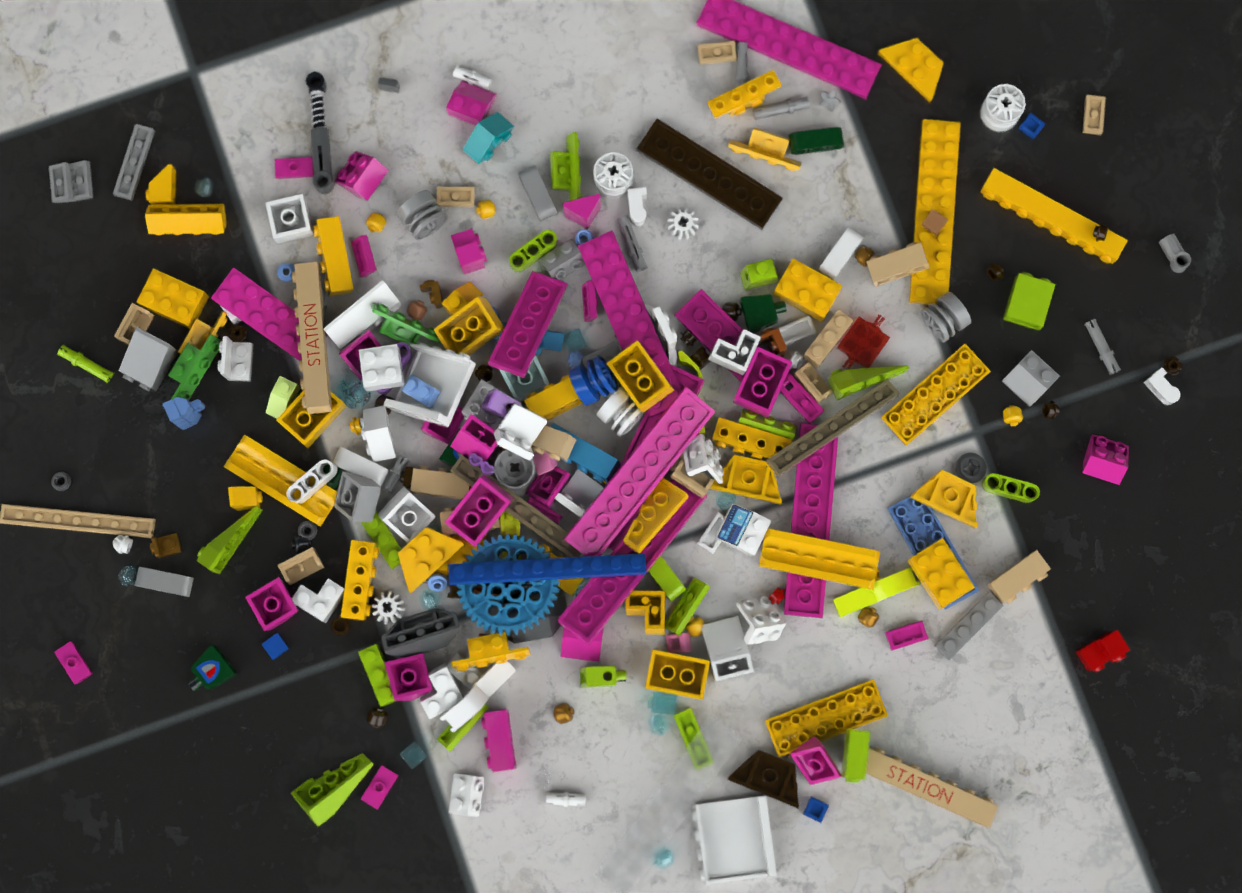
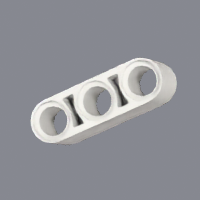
[818,227,864,280]
[332,447,389,487]
[287,460,338,504]

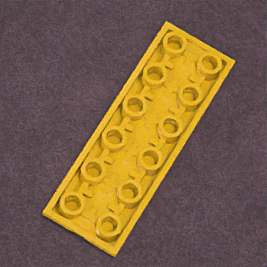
[881,344,991,446]
[224,435,337,527]
[758,529,880,590]
[765,679,888,757]

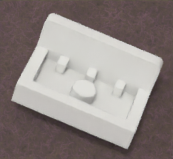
[448,773,484,817]

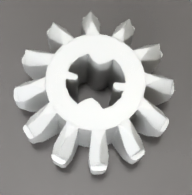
[667,208,699,240]
[371,591,405,624]

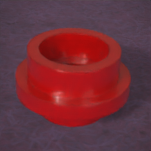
[768,587,785,605]

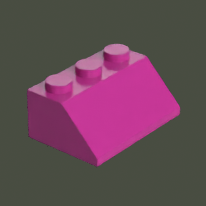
[481,709,517,772]

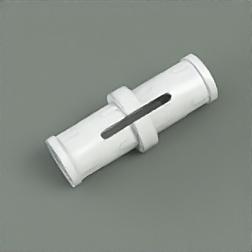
[453,65,492,90]
[546,791,586,807]

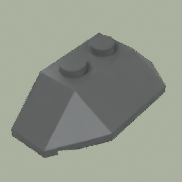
[489,596,567,644]
[381,608,461,658]

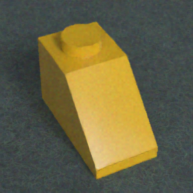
[146,164,176,205]
[441,281,483,316]
[228,487,263,511]

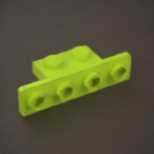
[550,132,582,201]

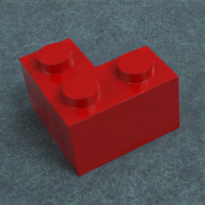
[1075,630,1130,673]

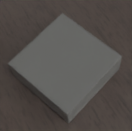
[378,77,400,93]

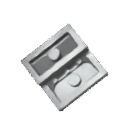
[49,160,93,203]

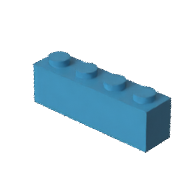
[551,423,621,483]

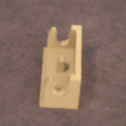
[114,303,155,345]
[793,362,833,404]
[670,459,714,498]
[278,547,325,585]

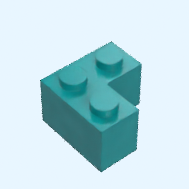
[462,112,514,164]

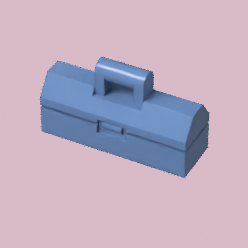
[163,397,205,430]

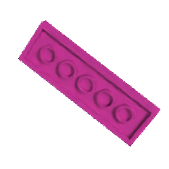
[211,267,328,361]
[488,271,567,378]
[674,289,761,382]

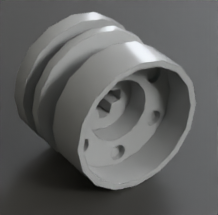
[397,190,448,240]
[921,291,971,343]
[494,449,535,489]

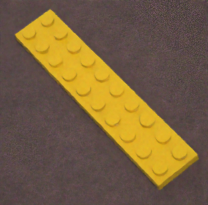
[909,119,960,305]

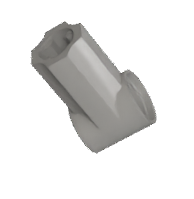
[1159,234,1191,273]

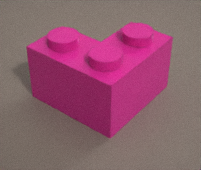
[451,229,487,275]

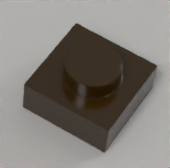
[401,467,413,489]

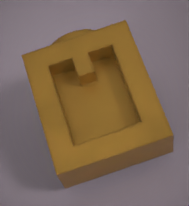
[419,280,443,308]
[150,533,182,558]

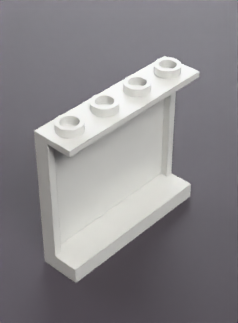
[384,343,476,427]
[692,795,777,885]

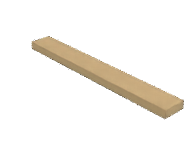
[0,504,156,538]

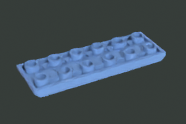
[887,496,979,610]

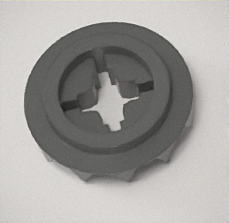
[955,453,987,483]

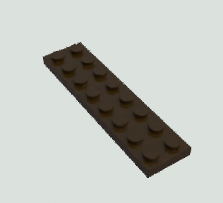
[636,118,783,230]

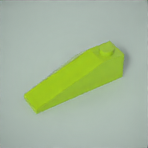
[828,365,909,400]
[196,506,263,575]
[291,753,373,827]

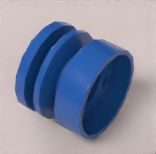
[569,355,618,406]

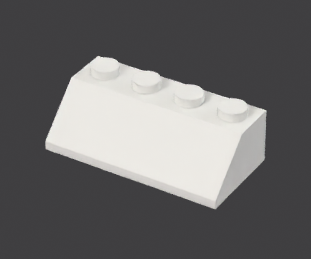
[323,280,402,351]

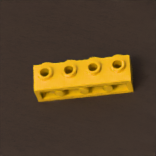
[145,204,227,235]
[313,216,354,297]
[711,417,792,460]
[341,540,379,620]

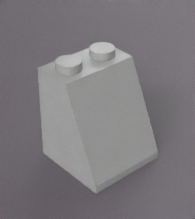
[119,327,178,392]

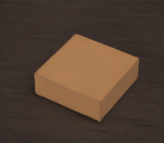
[921,209,948,236]

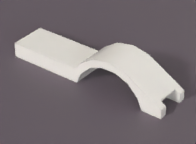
[439,661,516,732]

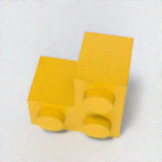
[626,591,665,635]

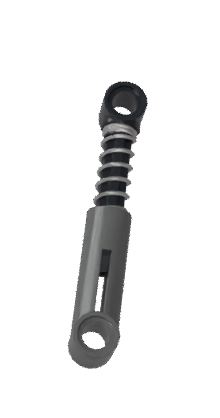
[306,72,334,194]

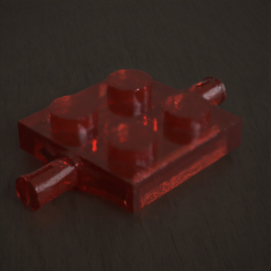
[837,314,890,370]

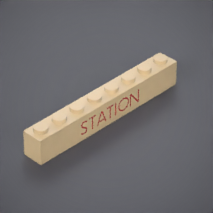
[292,262,332,414]
[841,747,999,828]

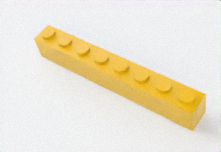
[980,168,1128,264]

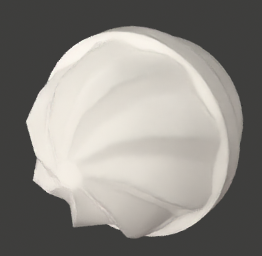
[784,351,803,370]
[113,535,133,554]

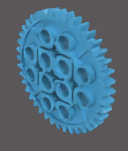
[457,534,560,636]

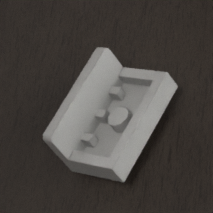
[539,239,586,280]

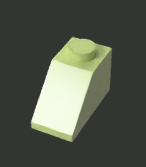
[266,376,300,419]

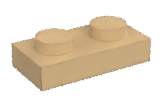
[697,41,737,65]
[1082,95,1106,135]
[436,187,475,207]

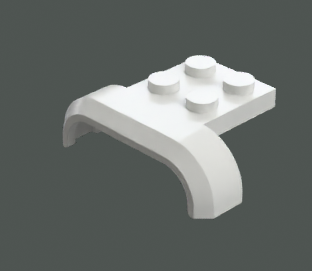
[645,304,678,366]

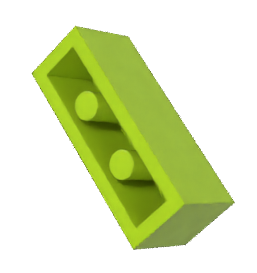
[358,644,395,707]

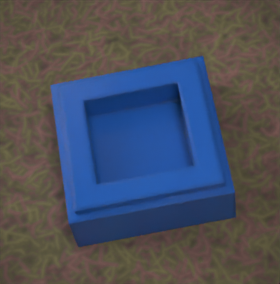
[1019,113,1045,140]
[261,633,290,660]
[803,797,829,823]

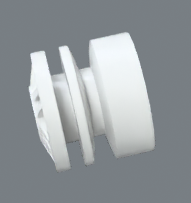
[980,84,1026,132]
[593,152,633,199]
[596,386,645,437]

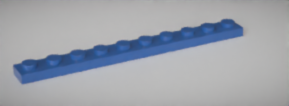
[448,553,647,585]

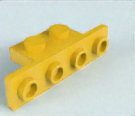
[707,70,781,118]
[728,128,802,171]
[178,311,228,354]
[451,632,531,672]

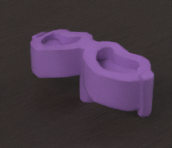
[469,453,494,475]

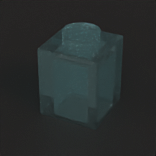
[648,693,677,715]

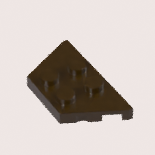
[727,750,799,808]

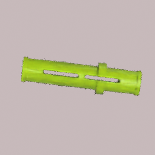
[57,345,114,383]

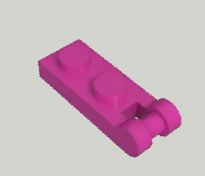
[780,373,824,424]

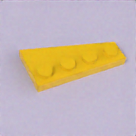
[623,478,689,554]

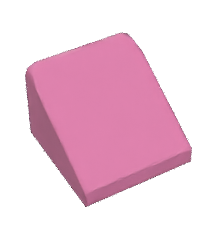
[533,452,558,475]
[666,633,691,654]

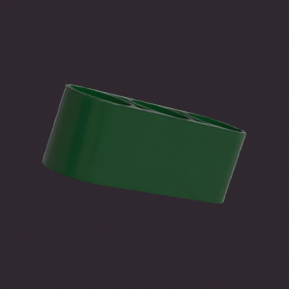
[788,127,845,155]

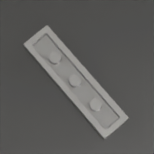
[113,124,155,201]
[935,592,1004,660]

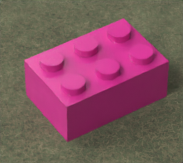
[733,347,792,418]
[444,474,514,547]

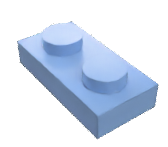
[402,374,441,408]

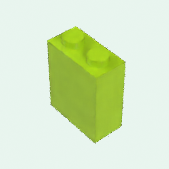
[1003,272,1056,331]
[841,729,870,784]

